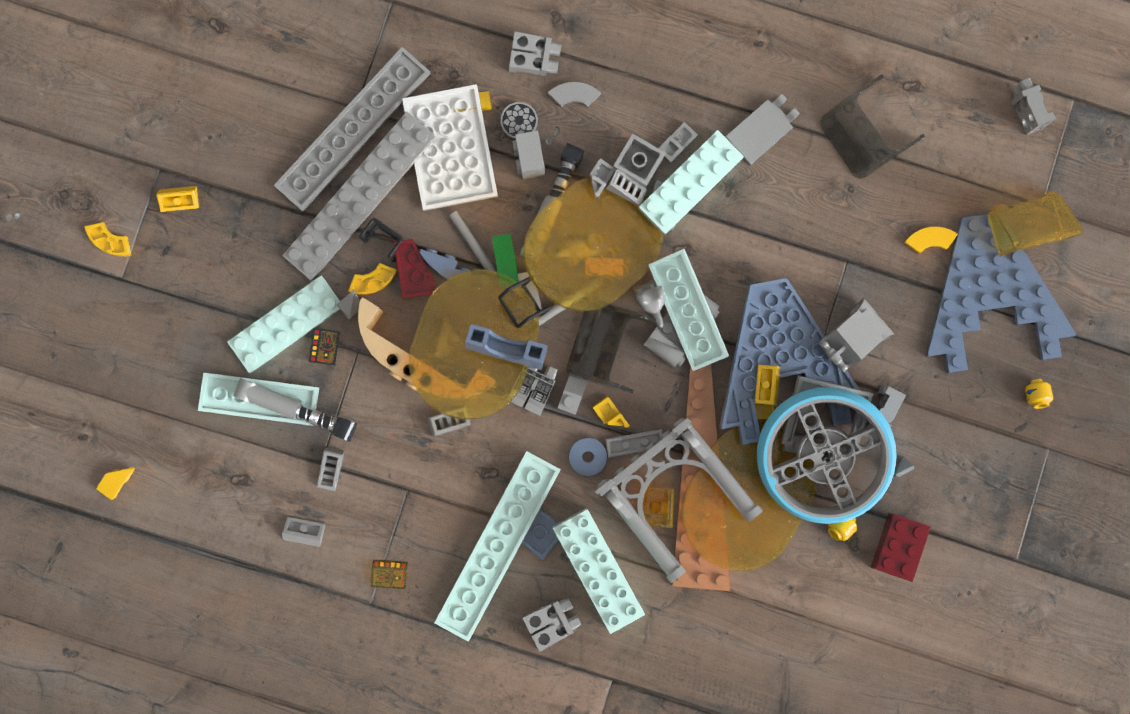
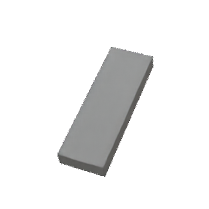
[605,429,663,458]

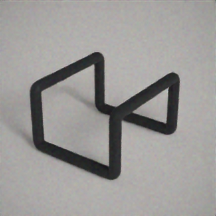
[359,218,403,262]
[498,276,552,329]

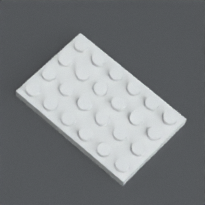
[402,84,498,211]

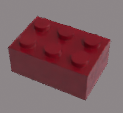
[870,513,931,582]

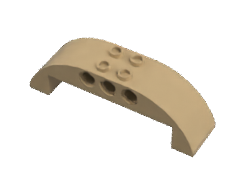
[358,297,496,400]

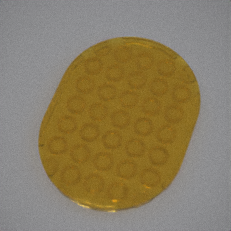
[523,177,663,311]
[409,269,539,420]
[682,422,816,571]

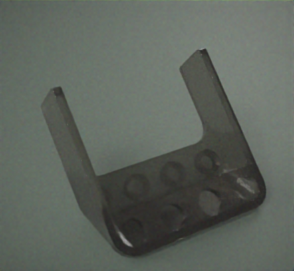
[820,74,926,179]
[567,303,656,394]

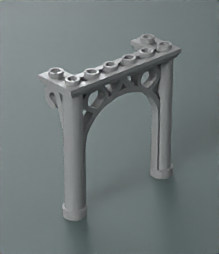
[595,417,763,583]

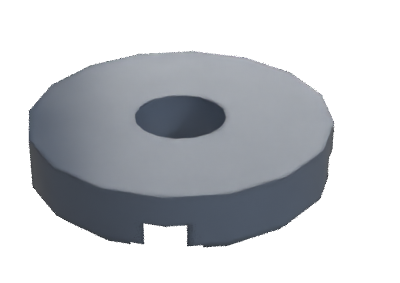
[569,438,607,476]

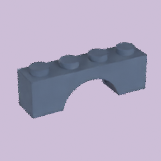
[465,324,548,370]

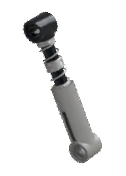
[520,143,585,263]
[233,378,358,441]

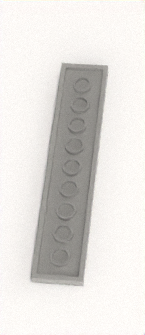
[274,47,431,212]
[282,112,436,281]

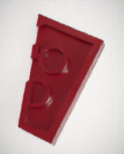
[393,239,440,299]

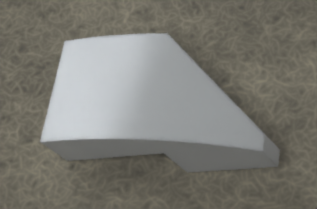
[589,158,616,198]

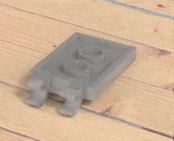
[725,94,800,165]

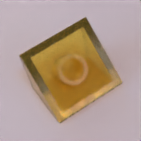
[643,487,674,528]

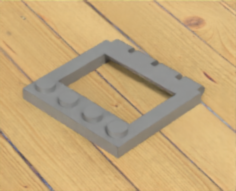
[780,375,873,460]

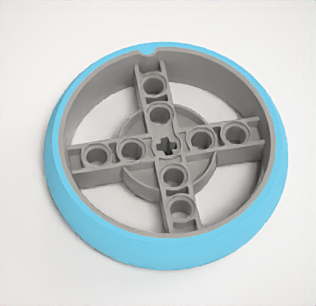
[757,387,896,524]

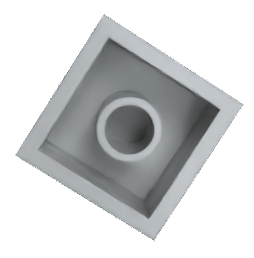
[512,130,545,180]
[613,134,665,188]

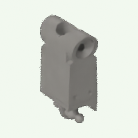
[819,298,894,373]

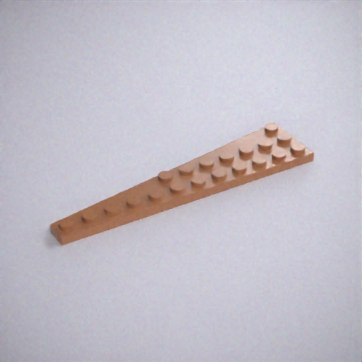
[672,364,730,591]

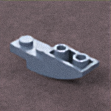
[420,248,492,291]

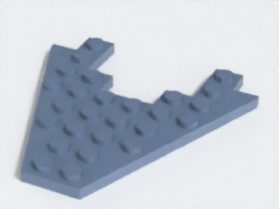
[926,213,1076,373]
[720,278,860,445]

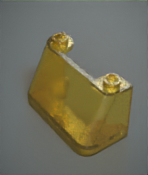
[987,191,1083,257]

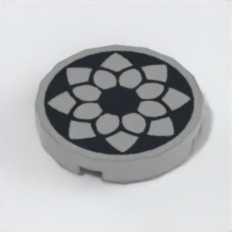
[500,102,538,139]

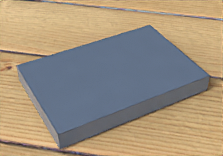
[522,509,559,560]

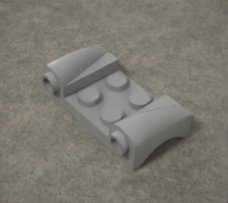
[643,295,720,368]

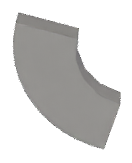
[548,82,601,108]

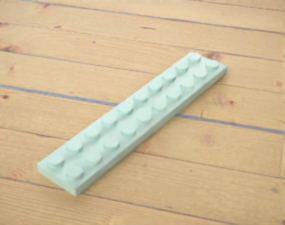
[435,451,561,642]

